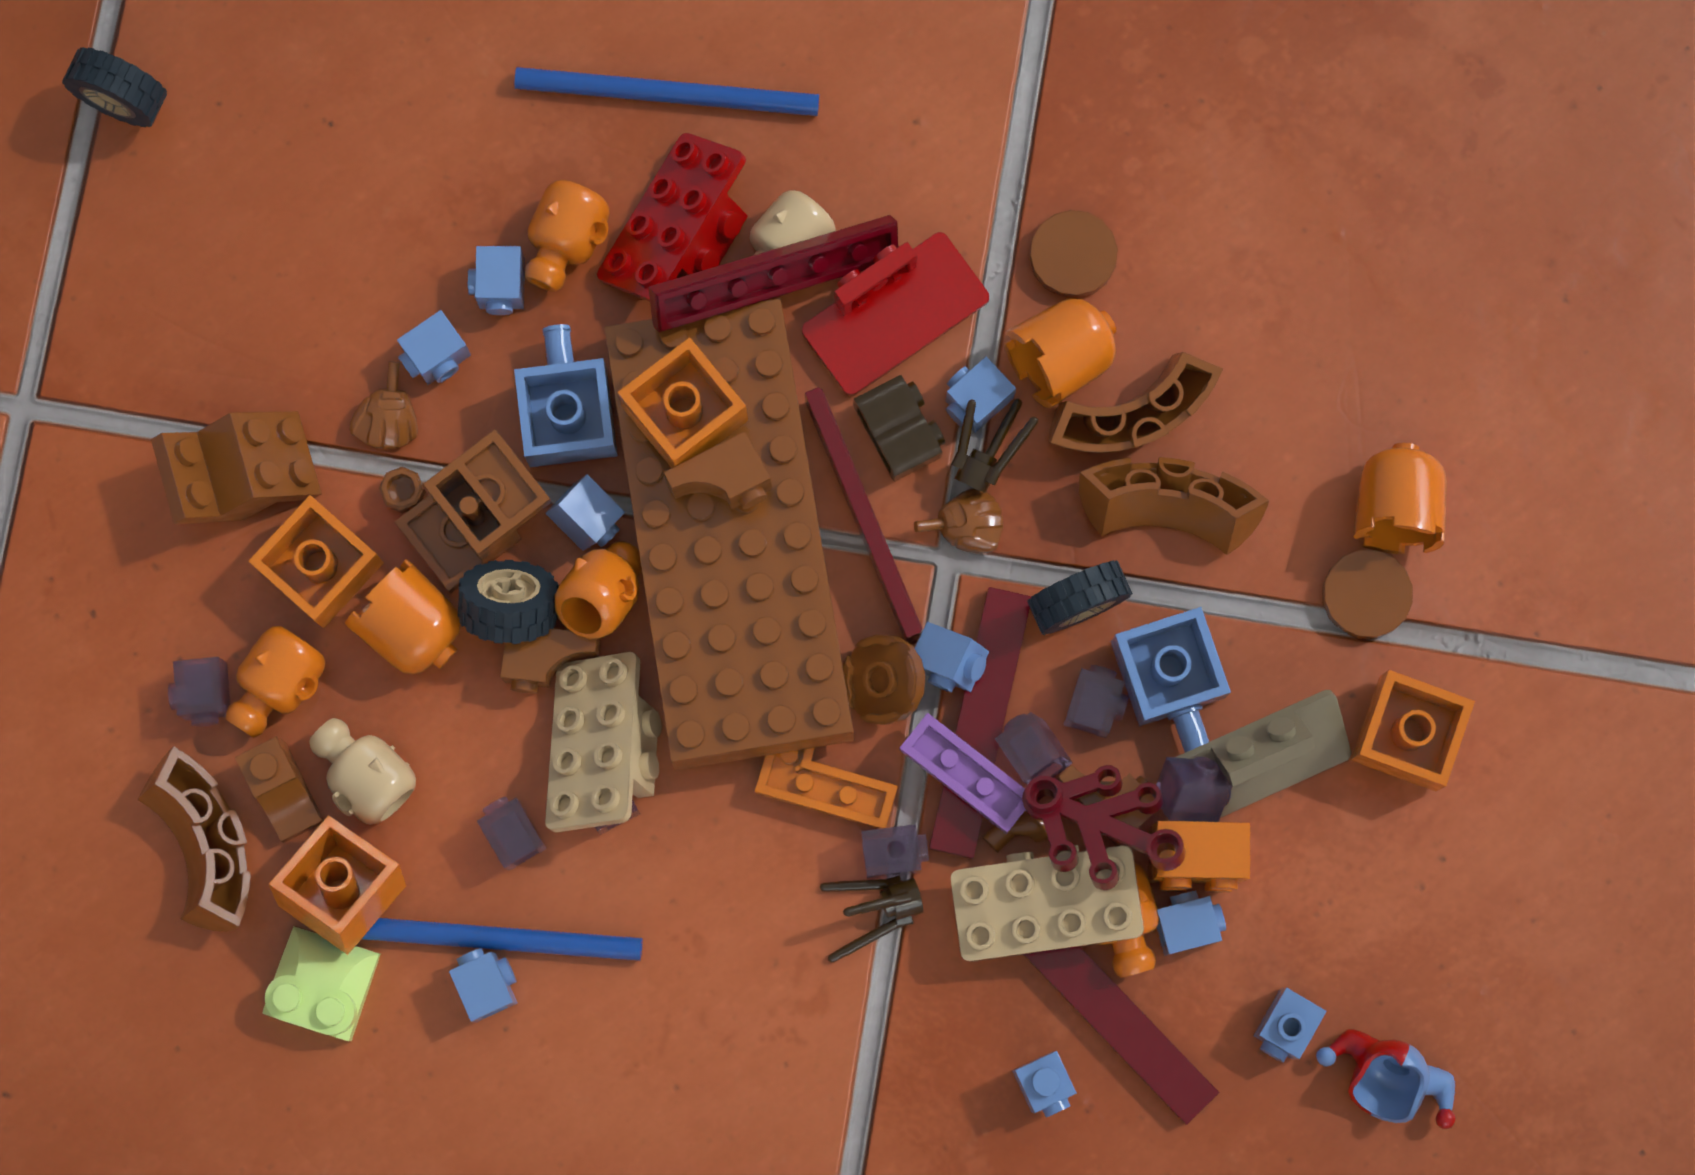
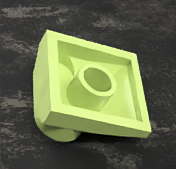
[262,926,381,1041]

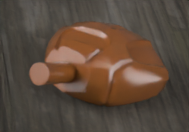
[349,361,418,449]
[914,488,1003,554]

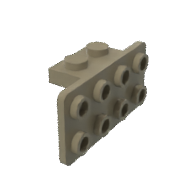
[1168,690,1351,822]

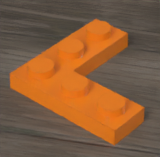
[755,747,898,831]

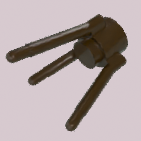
[951,399,1038,493]
[820,875,923,963]

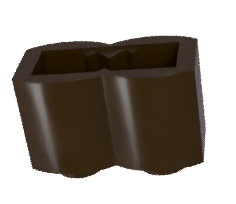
[853,375,945,482]

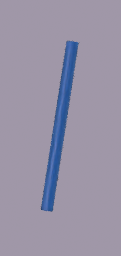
[515,67,820,116]
[362,918,643,961]

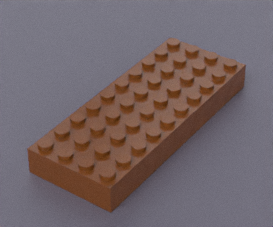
[605,298,854,770]

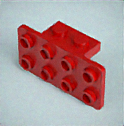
[597,133,748,301]
[802,232,990,396]

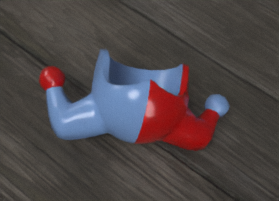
[1316,1029,1456,1129]

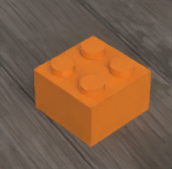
[617,337,749,468]
[248,495,384,629]
[1351,670,1475,792]
[269,815,406,955]
[1148,821,1250,893]

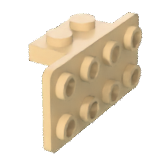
[545,652,662,832]
[951,845,1144,961]

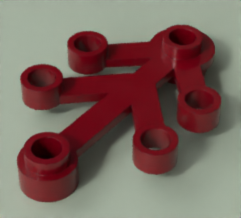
[1022,765,1186,890]

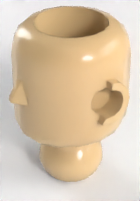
[750,190,836,255]
[309,718,416,825]

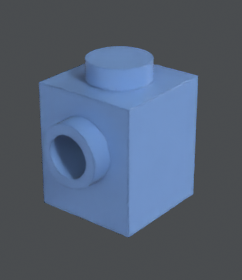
[468,246,525,315]
[397,310,471,385]
[946,356,1016,433]
[545,474,625,551]
[915,622,989,693]
[1157,891,1226,956]
[449,948,518,1023]
[1253,987,1327,1063]
[1012,1051,1077,1117]

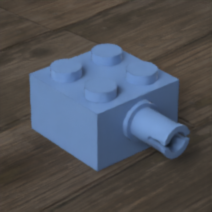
[514,324,618,467]
[1111,607,1231,753]

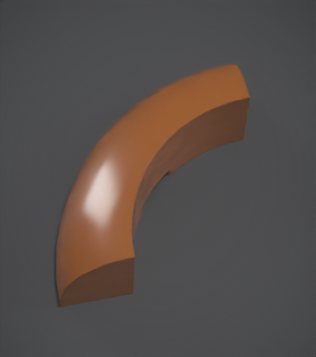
[1048,352,1223,453]
[1079,457,1269,555]
[137,746,251,932]

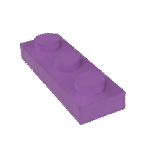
[899,712,1025,834]

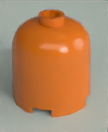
[1004,299,1117,408]
[1353,443,1447,554]
[345,559,461,674]

